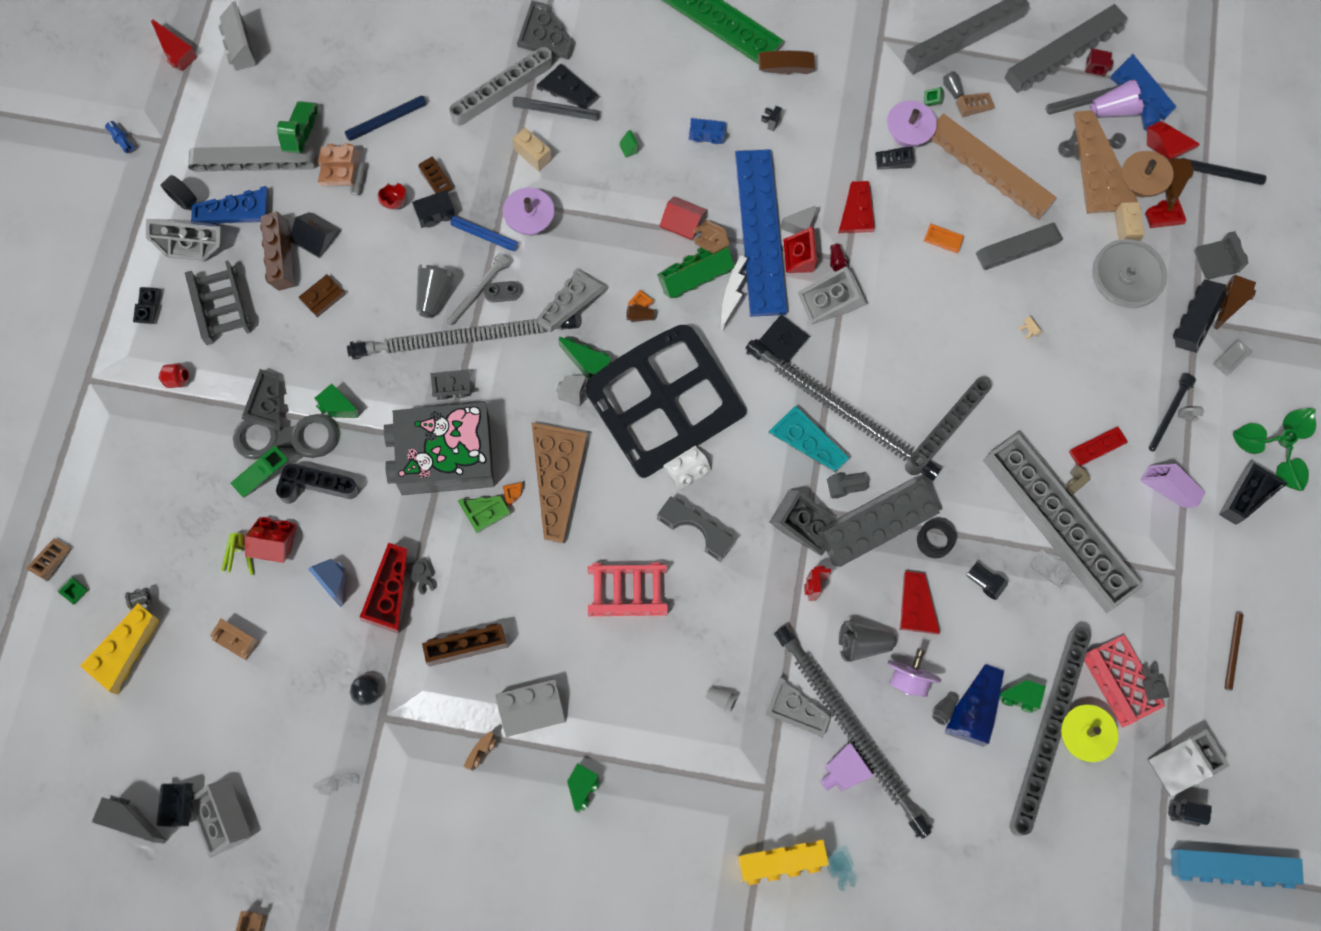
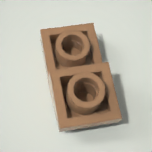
[464,732,497,771]

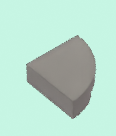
[1177,408,1204,422]

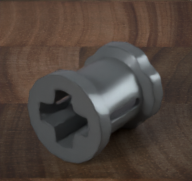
[125,587,152,610]

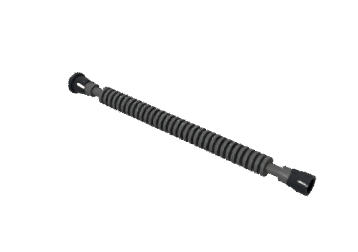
[745,339,941,481]
[774,625,933,839]

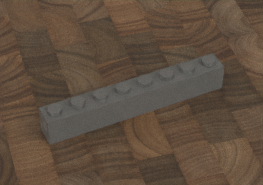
[903,0,1030,75]
[1004,4,1128,93]

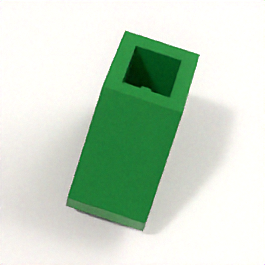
[996,680,1046,713]
[567,763,600,814]

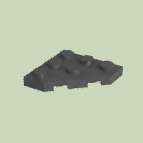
[517,0,572,59]

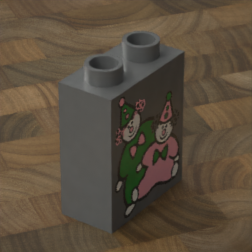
[384,402,494,496]

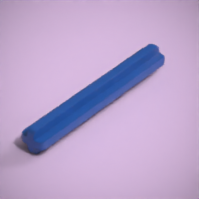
[450,216,518,251]

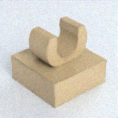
[1019,316,1044,339]

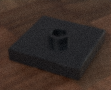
[759,315,810,364]

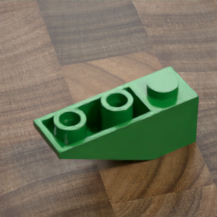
[559,337,611,378]
[230,445,289,498]

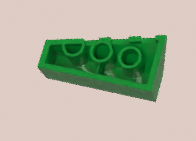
[657,247,735,299]

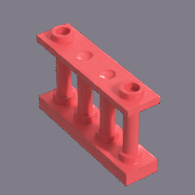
[588,562,668,617]

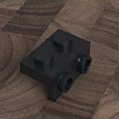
[156,783,193,827]

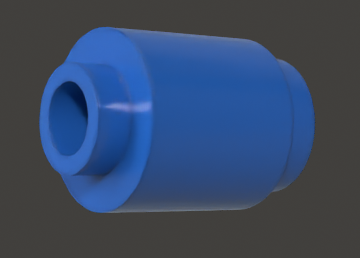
[1141,104,1161,131]

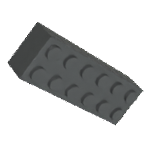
[817,478,940,567]

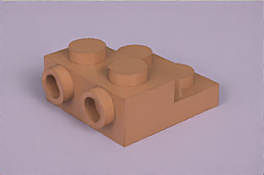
[318,143,360,186]

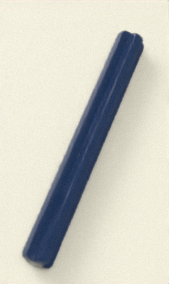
[344,95,427,141]

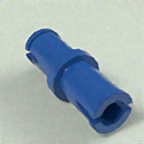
[105,121,135,153]

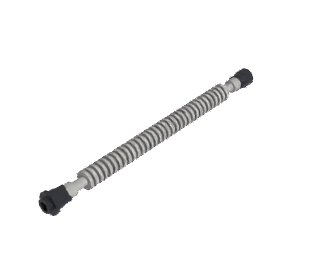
[347,314,576,360]

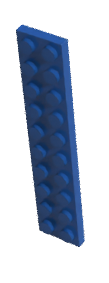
[735,149,787,317]

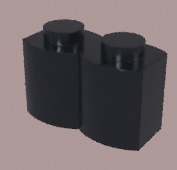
[1168,799,1212,827]

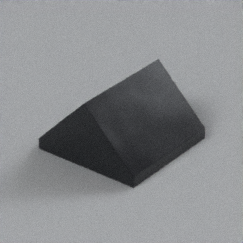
[290,212,341,258]

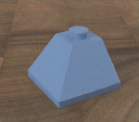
[308,559,347,607]

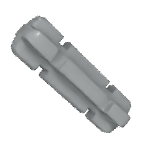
[350,161,366,196]

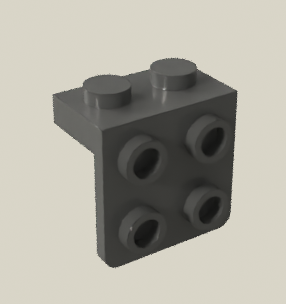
[1194,231,1249,280]

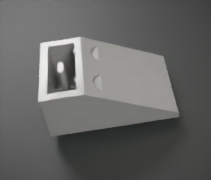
[1148,729,1230,797]

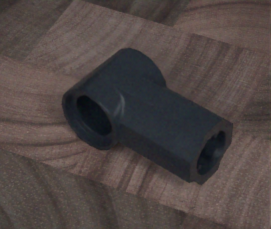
[966,562,1008,600]

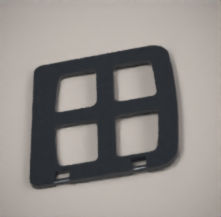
[586,325,746,478]

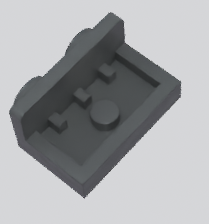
[430,369,471,400]

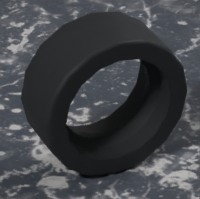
[160,175,197,210]
[916,520,956,559]

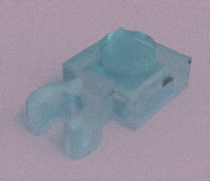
[827,851,855,891]

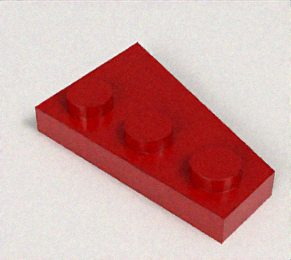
[838,181,875,234]

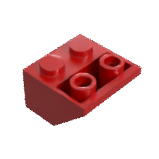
[245,517,297,563]

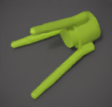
[221,533,254,575]

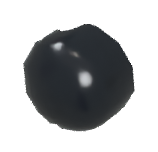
[349,674,382,706]

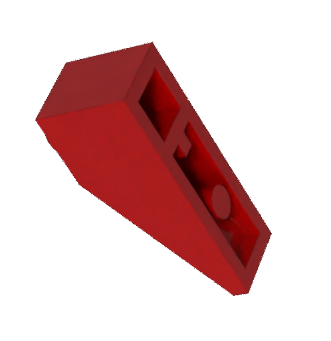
[151,19,197,72]

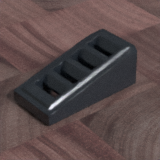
[875,146,914,170]

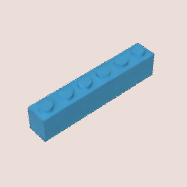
[1171,850,1304,889]

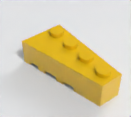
[80,603,160,695]
[737,840,829,885]

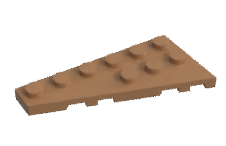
[531,422,587,544]

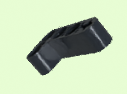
[276,464,359,504]

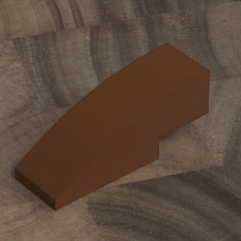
[758,50,815,75]

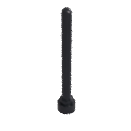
[1149,374,1196,452]

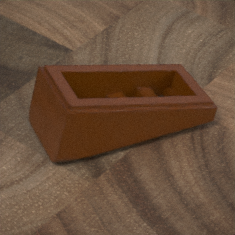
[418,156,454,194]

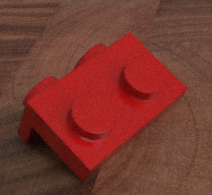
[804,566,831,601]

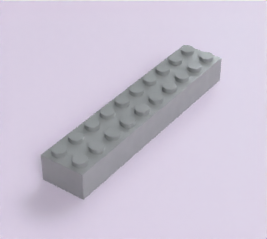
[983,433,1144,613]

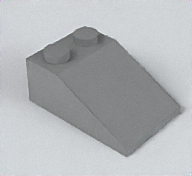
[798,267,866,324]

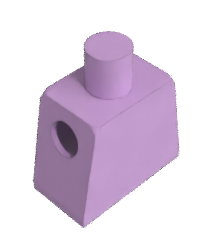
[820,743,873,791]

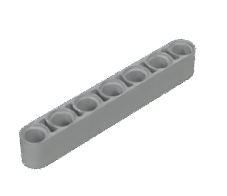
[449,47,552,126]
[188,146,315,172]

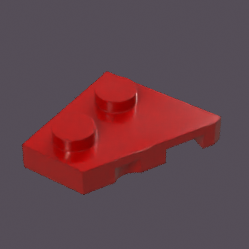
[1145,199,1187,228]

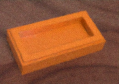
[924,223,964,253]

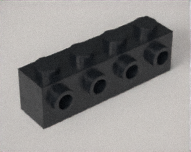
[1173,279,1227,353]

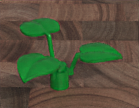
[1233,408,1316,491]

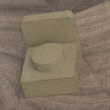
[1065,465,1091,497]

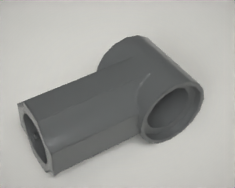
[827,473,867,499]

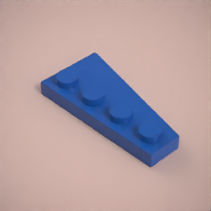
[1110,54,1177,121]
[191,186,268,224]

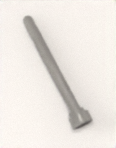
[447,253,510,325]

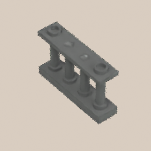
[184,260,252,346]

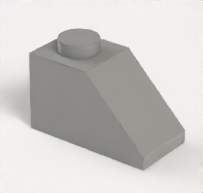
[556,375,586,407]

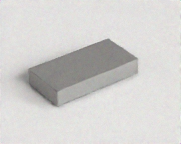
[1213,339,1252,377]

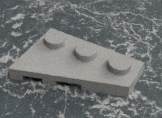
[766,677,830,737]

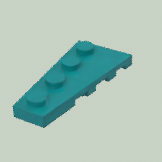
[768,406,849,473]

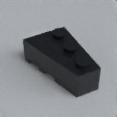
[1219,463,1288,525]

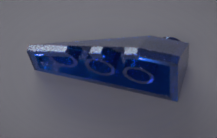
[944,664,1004,747]

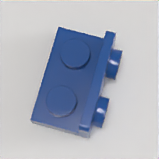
[688,118,726,144]

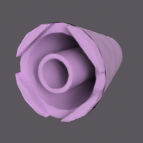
[1090,80,1143,117]

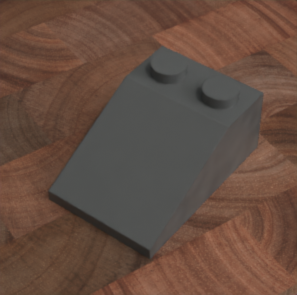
[769,490,836,556]
[92,795,166,844]

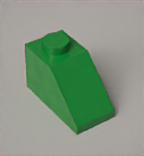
[314,383,360,418]

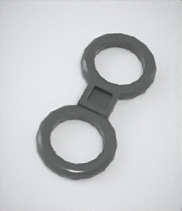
[233,414,337,460]

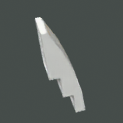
[719,255,747,331]

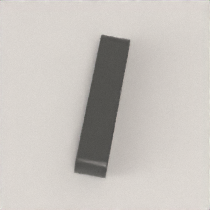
[976,223,1063,270]

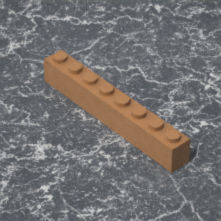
[930,113,1057,220]

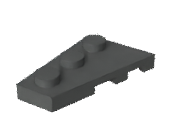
[241,369,280,431]

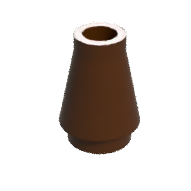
[626,304,654,323]

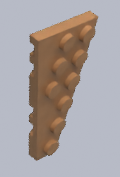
[1074,110,1141,214]

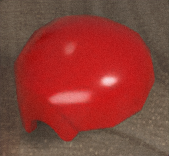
[377,183,406,209]

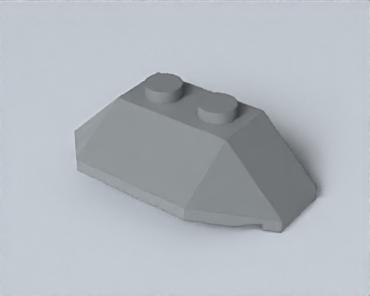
[146,219,221,261]

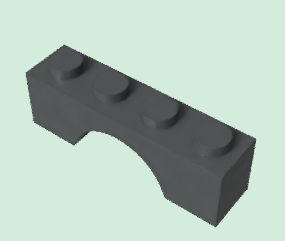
[657,496,735,562]

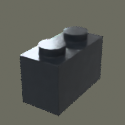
[412,190,455,228]

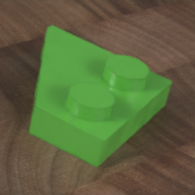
[458,496,510,533]

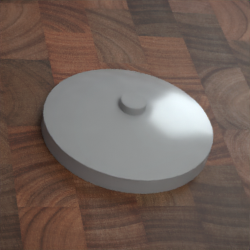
[1092,239,1167,308]

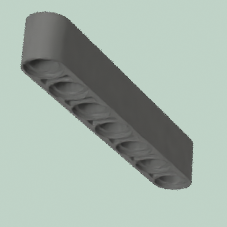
[905,377,991,475]

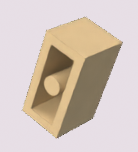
[512,128,551,171]
[1114,202,1145,241]

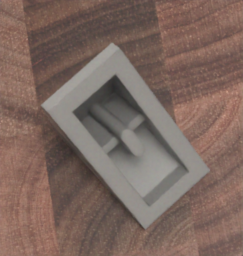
[780,206,817,234]

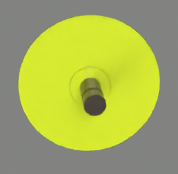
[1061,705,1118,762]

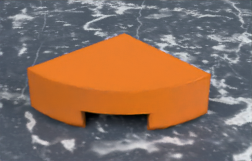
[628,290,654,308]
[503,482,522,506]

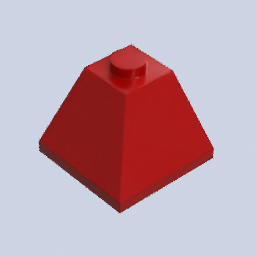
[1147,121,1199,159]

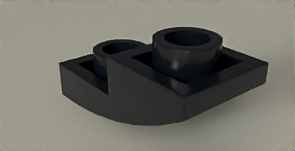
[133,287,161,324]

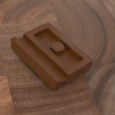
[299,274,346,318]

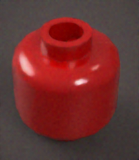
[158,363,190,389]

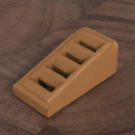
[956,93,995,118]
[26,538,71,581]

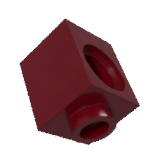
[1084,48,1114,77]

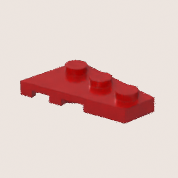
[899,571,940,635]

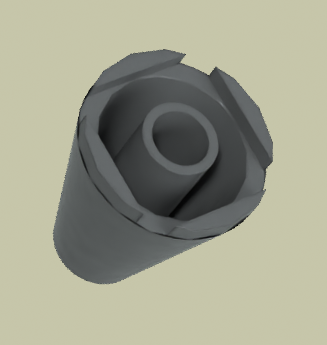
[416,264,455,318]
[838,622,897,662]

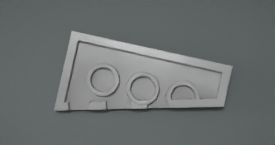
[537,269,603,332]

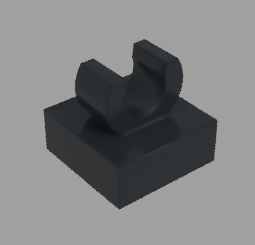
[761,106,782,131]

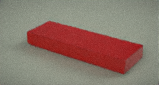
[1069,427,1128,467]

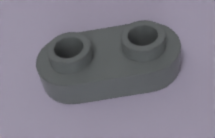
[484,281,521,303]

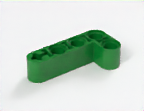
[277,101,318,154]

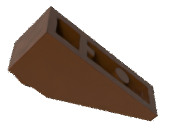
[1165,158,1194,211]
[1214,275,1256,329]

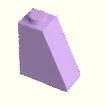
[1141,464,1205,508]

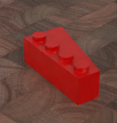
[359,542,408,634]

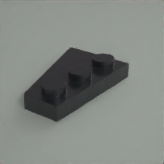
[536,64,599,108]

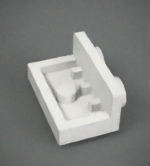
[663,446,711,490]

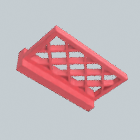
[1084,635,1165,728]

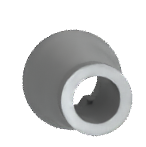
[706,687,737,712]

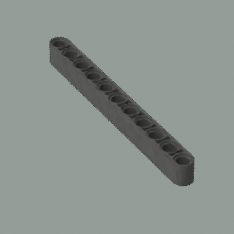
[1009,627,1091,836]

